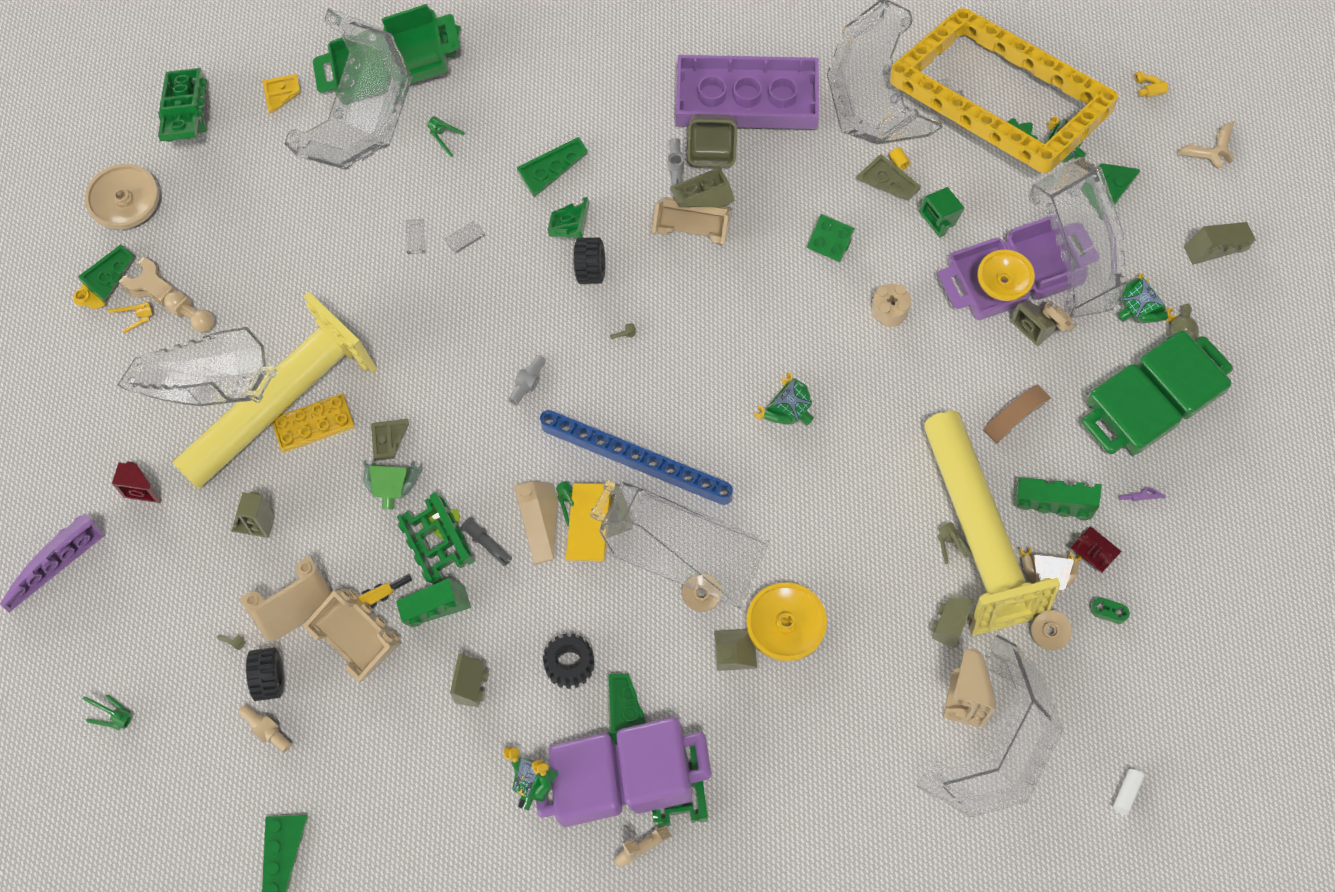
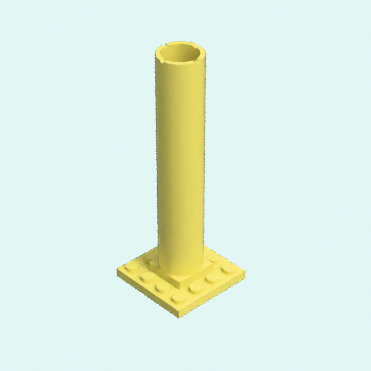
[172,292,377,490]
[924,410,1061,636]

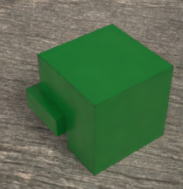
[919,187,965,238]

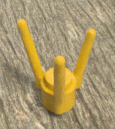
[108,301,153,333]

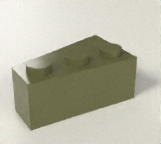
[1184,222,1256,265]
[231,491,275,538]

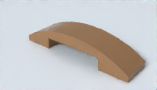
[983,384,1051,444]

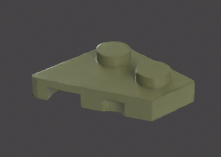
[371,419,409,461]

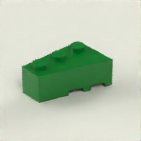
[396,578,471,627]

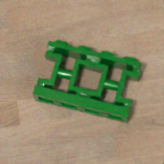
[397,492,476,584]
[652,745,708,828]

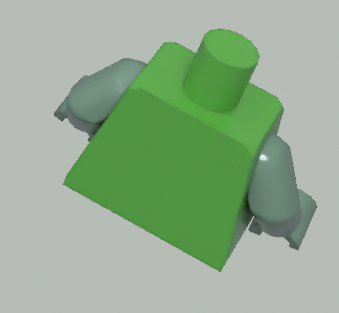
[363,459,423,510]

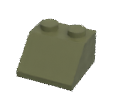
[1011,300,1056,347]
[931,598,974,648]
[450,653,489,707]

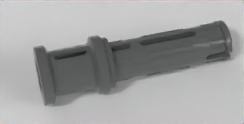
[460,517,512,567]

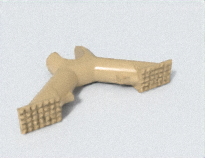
[1177,120,1235,168]
[615,826,672,867]

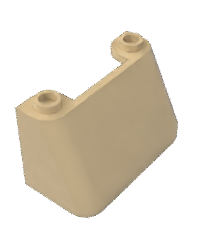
[239,556,332,641]
[943,649,996,727]

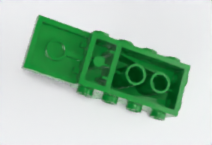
[158,68,208,142]

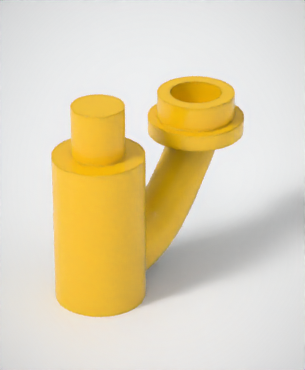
[1134,70,1169,98]

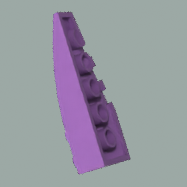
[0,513,105,612]

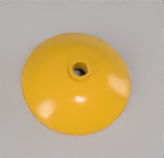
[978,250,1035,301]

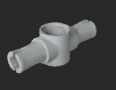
[668,138,684,186]
[508,355,546,406]

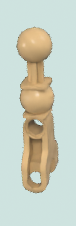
[118,256,214,333]

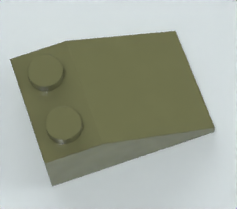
[670,167,735,207]

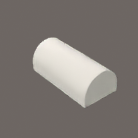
[1113,769,1145,816]

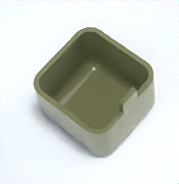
[687,114,737,167]

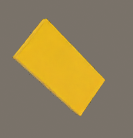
[272,393,355,453]
[566,483,612,562]

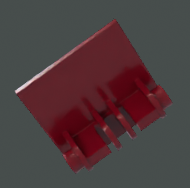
[1071,526,1122,573]

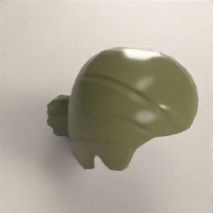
[1169,303,1199,340]

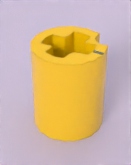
[889,147,911,171]

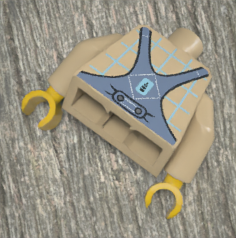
[1019,547,1082,591]

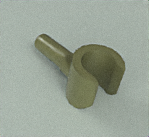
[610,324,636,339]
[217,635,246,650]

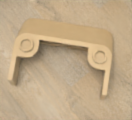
[652,197,733,245]

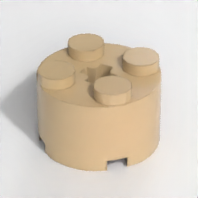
[871,284,911,327]

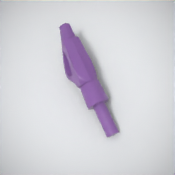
[1119,487,1166,501]

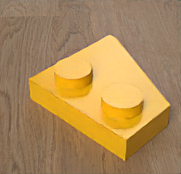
[262,74,301,114]

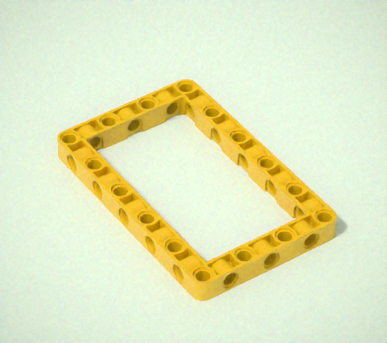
[890,8,1118,173]

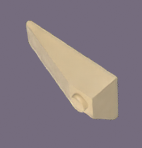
[514,481,558,565]

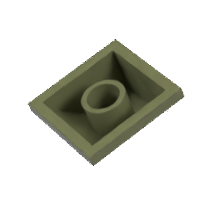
[714,629,757,671]

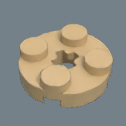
[1042,301,1077,332]

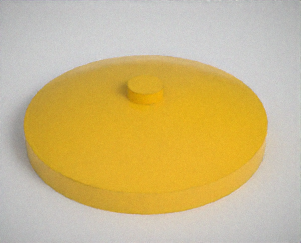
[746,582,827,662]

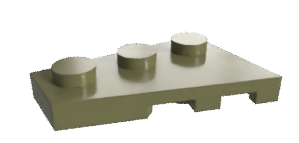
[856,154,921,201]

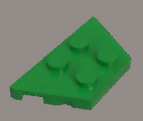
[1081,163,1140,221]
[547,197,590,238]

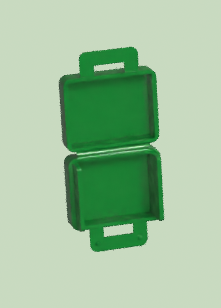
[313,4,460,104]
[1081,330,1233,457]

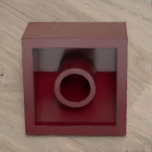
[112,461,162,504]

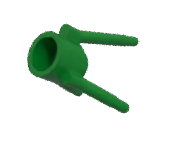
[427,116,465,157]
[556,481,574,527]
[83,695,132,731]

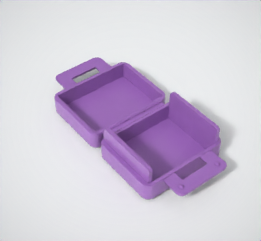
[938,214,1099,320]
[536,717,712,827]

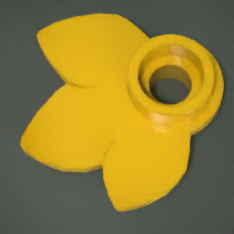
[73,284,106,309]

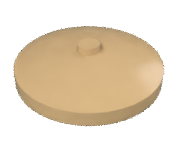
[85,164,159,230]

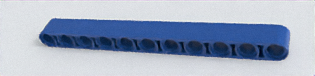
[540,410,733,505]

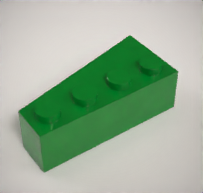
[1013,477,1102,521]

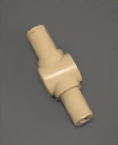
[238,704,292,753]

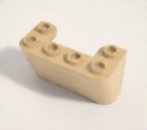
[303,589,401,682]

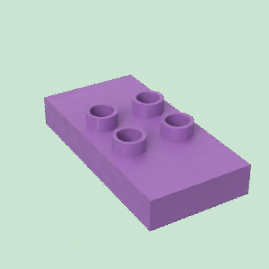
[676,55,819,129]

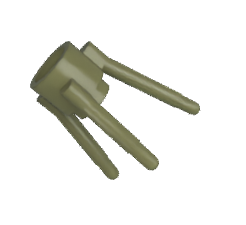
[937,522,974,564]

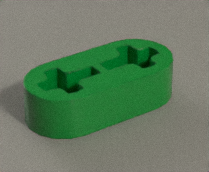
[1090,598,1130,624]

